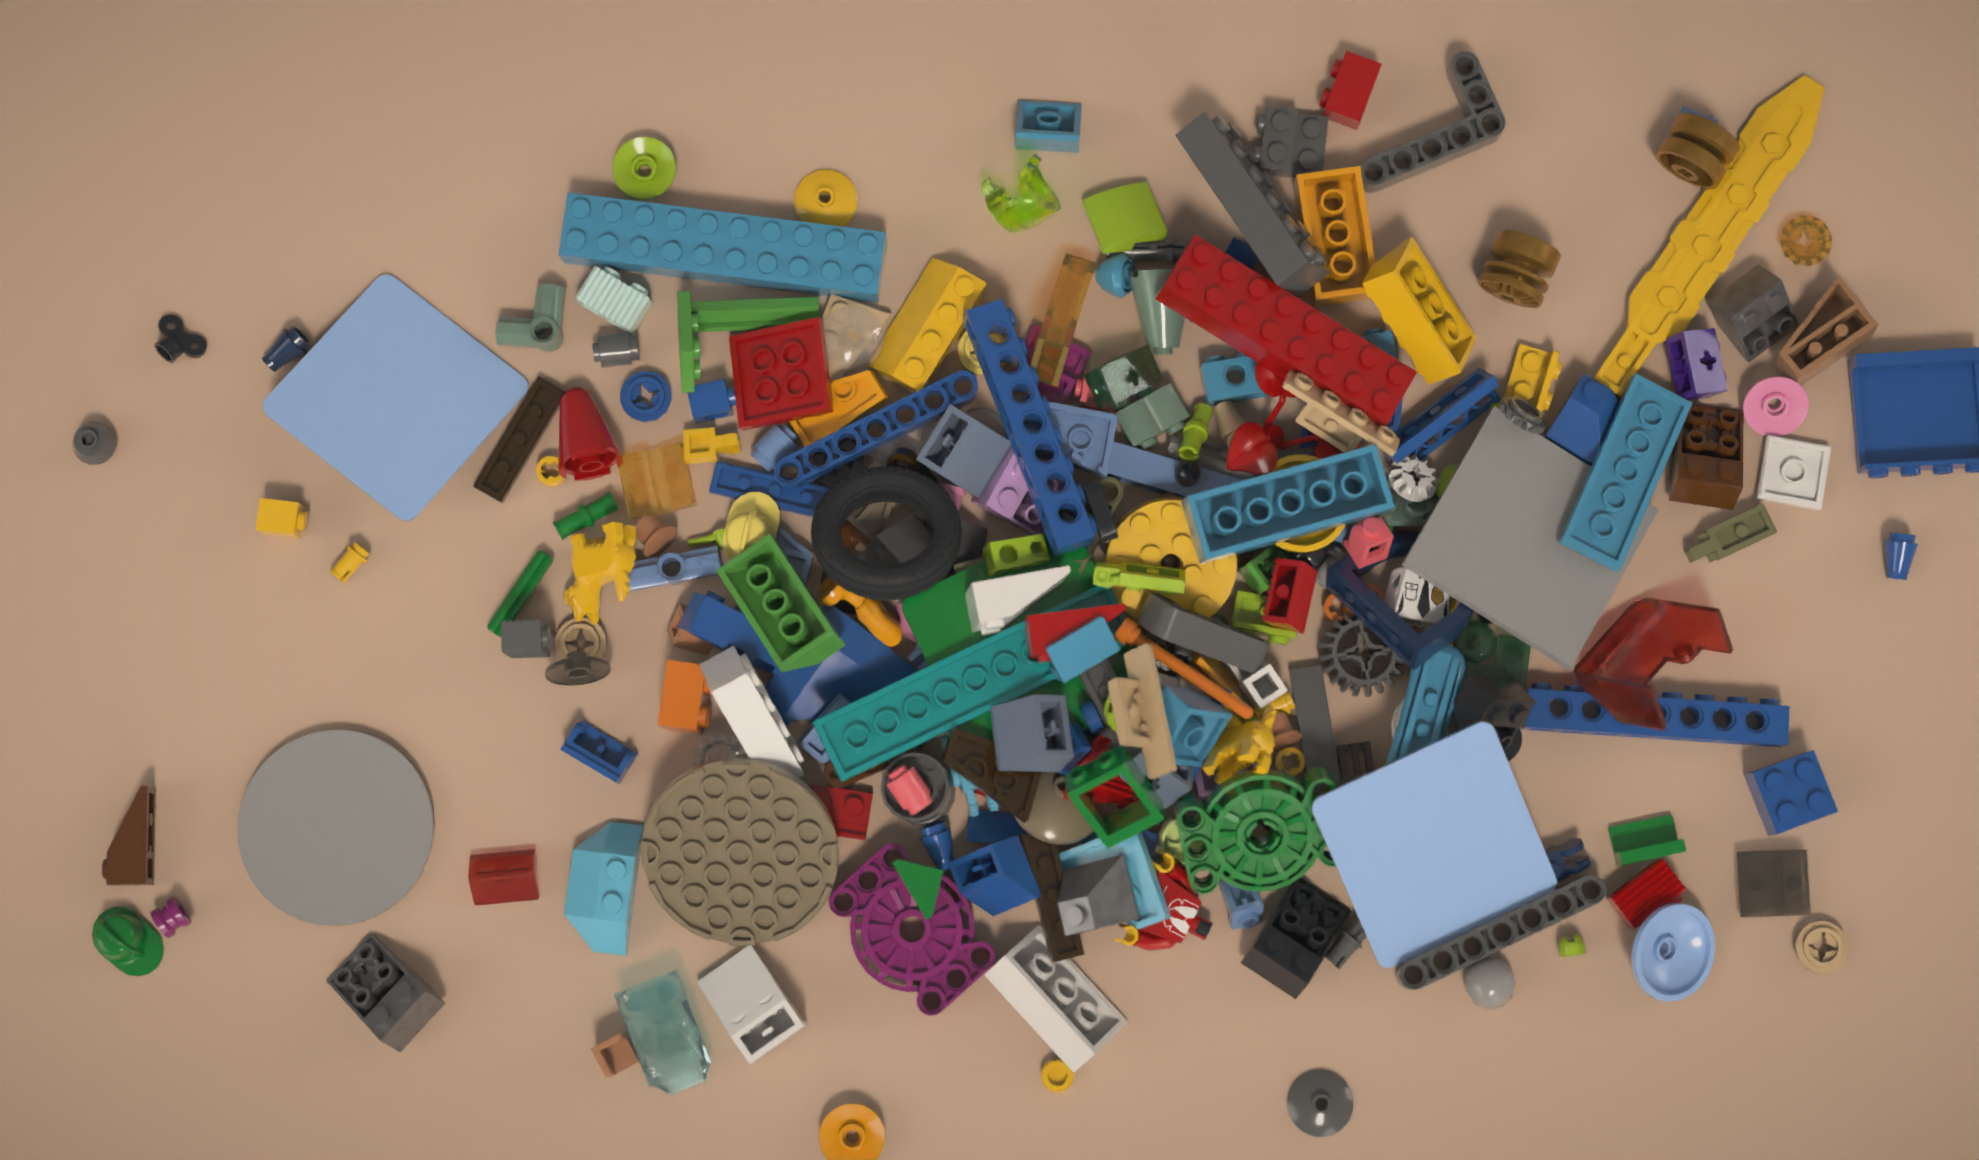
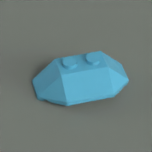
[564,822,644,956]

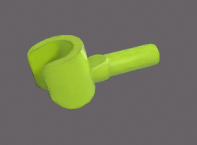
[688,528,725,550]

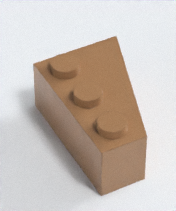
[1774,275,1878,385]

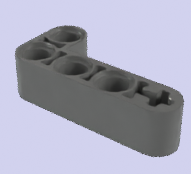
[1136,591,1271,673]

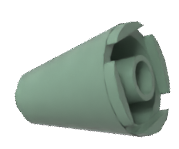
[1129,269,1185,355]

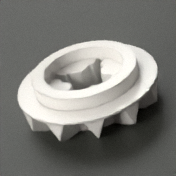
[1388,454,1439,502]

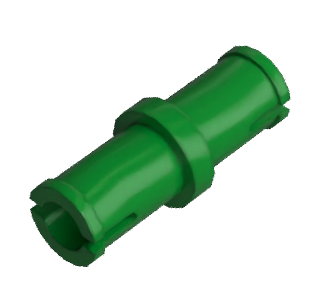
[552,492,619,540]

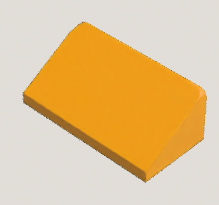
[1189,651,1242,700]

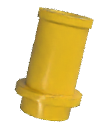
[329,542,370,584]
[1252,691,1295,720]

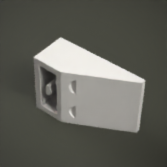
[697,945,806,1064]

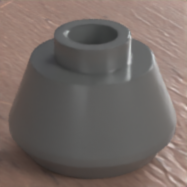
[72,421,117,465]

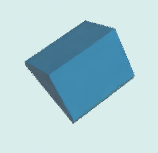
[1015,100,1082,153]

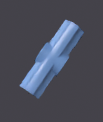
[628,546,723,592]

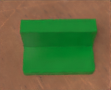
[1608,815,1687,866]

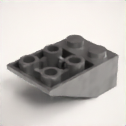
[327,933,445,1052]

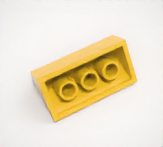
[1362,237,1477,385]
[866,258,987,394]

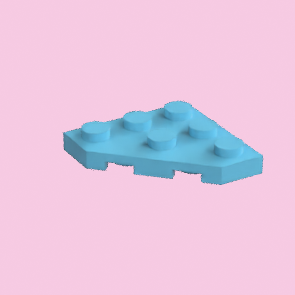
[1059,832,1171,929]

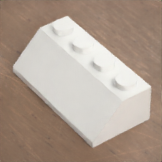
[985,925,1128,1073]

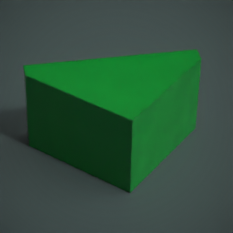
[892,859,944,920]

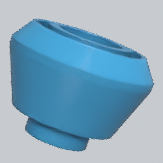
[1095,254,1135,298]

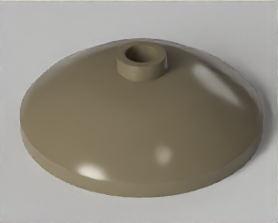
[1014,772,1105,845]

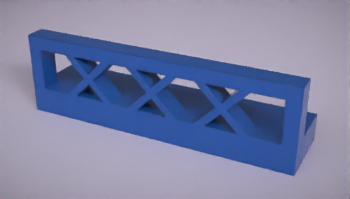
[1381,368,1501,465]

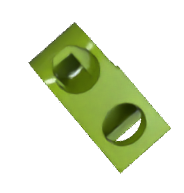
[982,534,1050,577]

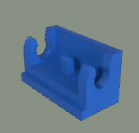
[560,721,638,785]

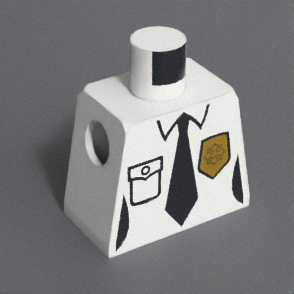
[1384,567,1450,628]

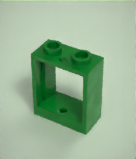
[1065,745,1165,849]

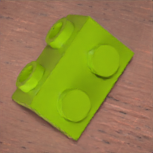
[1230,590,1297,646]

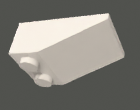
[965,566,1070,636]

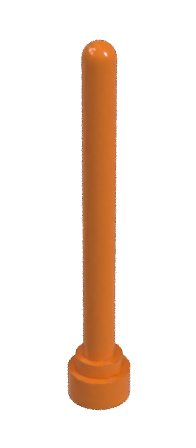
[1114,617,1253,719]

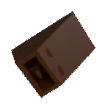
[1669,403,1744,510]

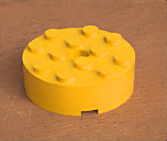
[1105,497,1237,620]

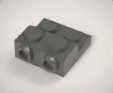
[1254,106,1329,178]

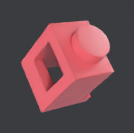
[1343,516,1394,569]

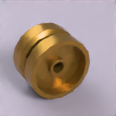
[1655,113,1740,190]

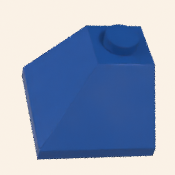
[1544,374,1619,467]

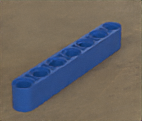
[774,370,978,490]

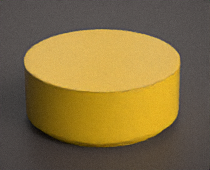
[1041,1059,1074,1092]

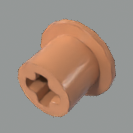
[635,514,677,558]
[1271,712,1302,753]

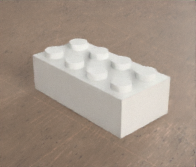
[699,646,805,778]

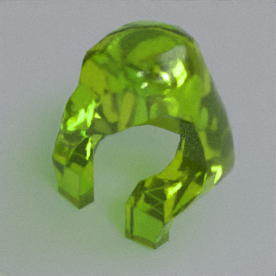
[981,154,1061,233]

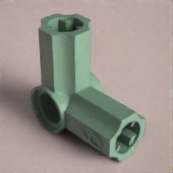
[495,284,566,352]

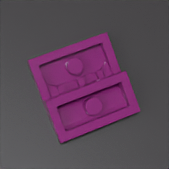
[1009,324,1092,404]

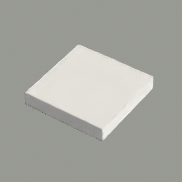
[1755,435,1831,511]

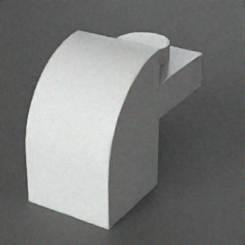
[1225,660,1288,710]

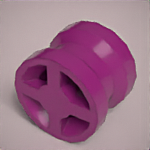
[150,897,192,938]

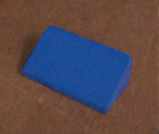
[967,810,1028,844]

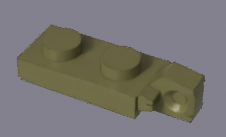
[1685,503,1777,563]

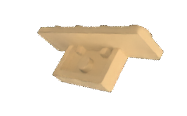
[1282,370,1400,456]
[1108,644,1177,779]

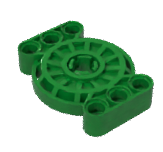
[1174,767,1336,894]

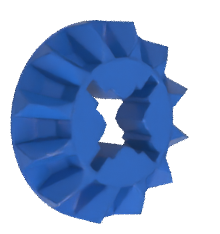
[620,371,672,423]

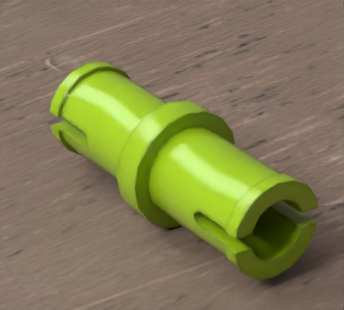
[1178,403,1213,461]

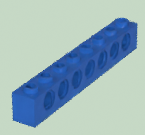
[963,299,1097,557]
[1521,683,1790,747]

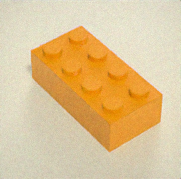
[1293,166,1376,308]

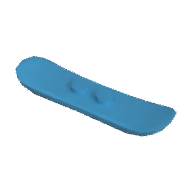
[1385,644,1466,765]

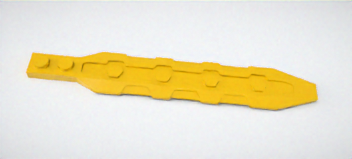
[1593,75,1825,399]

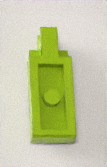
[1093,561,1186,595]

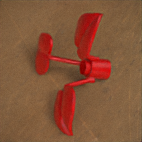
[1227,362,1360,475]

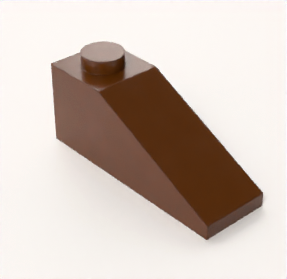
[102,786,156,886]

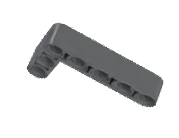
[1360,51,1506,193]

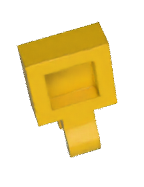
[683,427,741,464]

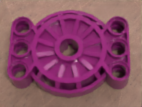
[829,843,996,1016]

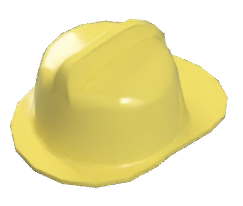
[723,492,780,560]

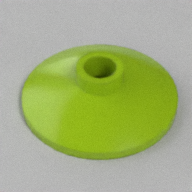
[612,137,676,200]

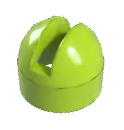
[1559,933,1586,957]

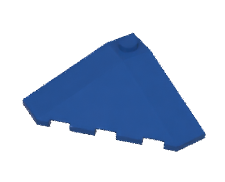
[765,605,918,726]

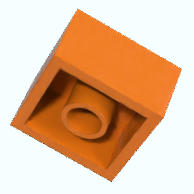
[657,660,713,735]

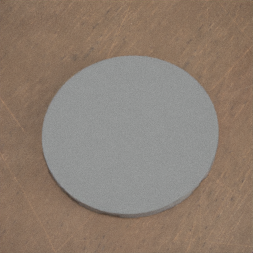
[237,729,435,926]

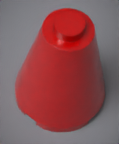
[558,387,623,481]

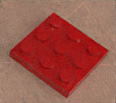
[729,317,834,431]

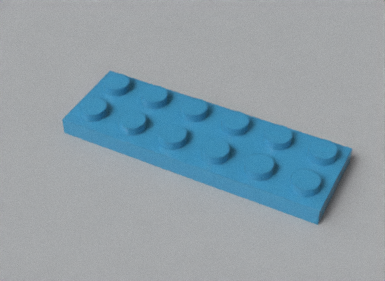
[1558,373,1692,572]

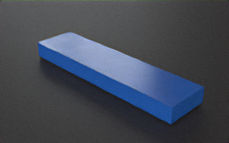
[709,461,830,518]

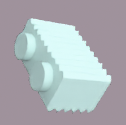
[575,266,652,335]

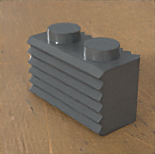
[501,619,555,658]

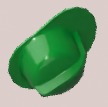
[92,907,164,976]

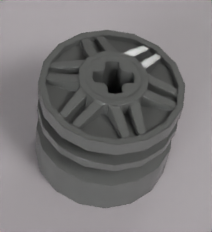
[881,753,956,826]

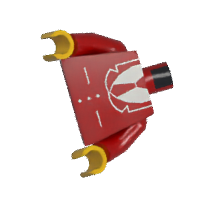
[1115,849,1213,951]

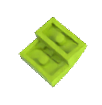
[1082,182,1168,254]

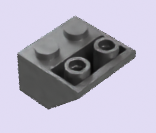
[1708,264,1799,362]

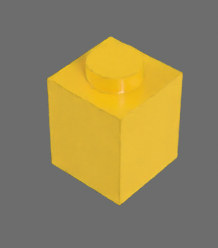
[255,498,308,538]

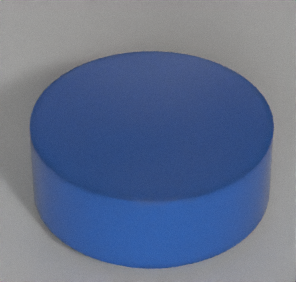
[1079,700,1104,734]

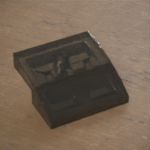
[1737,849,1811,918]

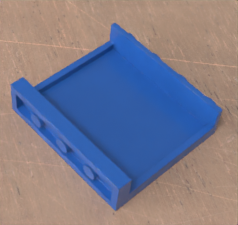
[1847,347,1979,479]

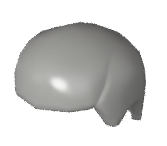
[1464,956,1515,1010]

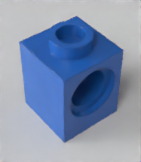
[687,379,736,424]

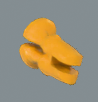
[819,576,902,647]

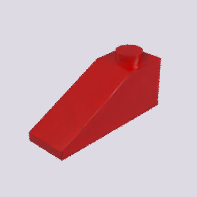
[1024,603,1126,663]

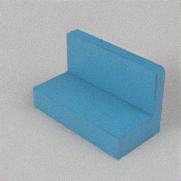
[1045,616,1120,683]

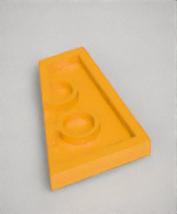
[789,370,889,447]

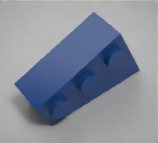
[677,590,784,677]

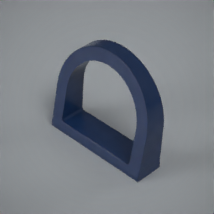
[1326,531,1474,670]

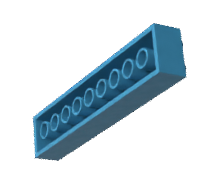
[558,192,887,303]

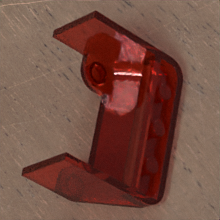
[1574,598,1733,731]

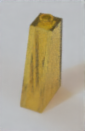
[1030,253,1096,387]

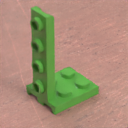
[677,291,820,393]

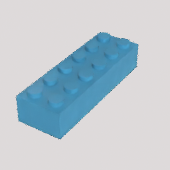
[1182,444,1395,564]

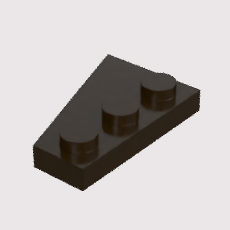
[941,728,1042,823]

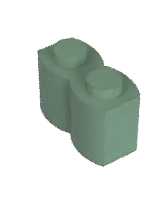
[1115,383,1190,451]

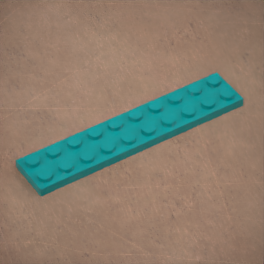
[812,586,1128,782]

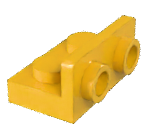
[1503,344,1562,413]

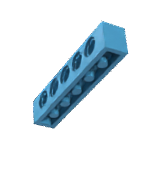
[1200,328,1397,406]

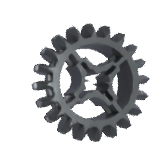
[1319,613,1406,697]

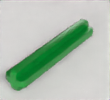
[487,550,553,637]

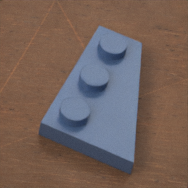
[1022,396,1118,480]

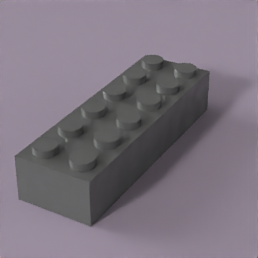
[1175,111,1330,296]

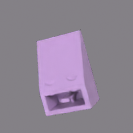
[970,447,1086,536]

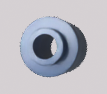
[750,424,798,472]

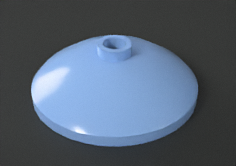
[1632,903,1715,1002]

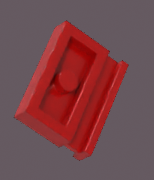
[808,784,873,841]

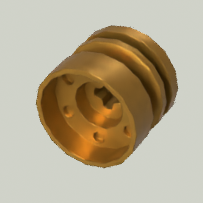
[1478,230,1561,309]

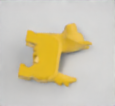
[563,522,636,625]
[1202,704,1277,784]

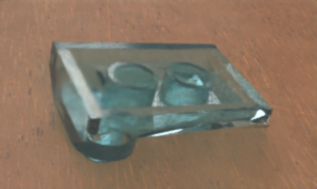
[614,969,712,1095]

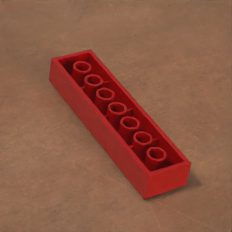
[1155,234,1417,426]

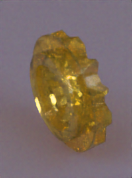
[1779,215,1832,267]

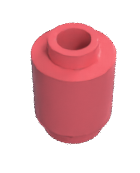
[886,764,933,815]

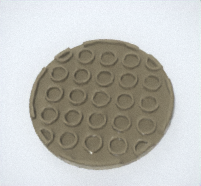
[641,758,839,946]

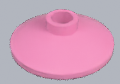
[1743,376,1809,437]

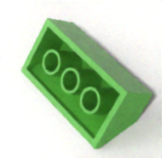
[716,533,846,672]

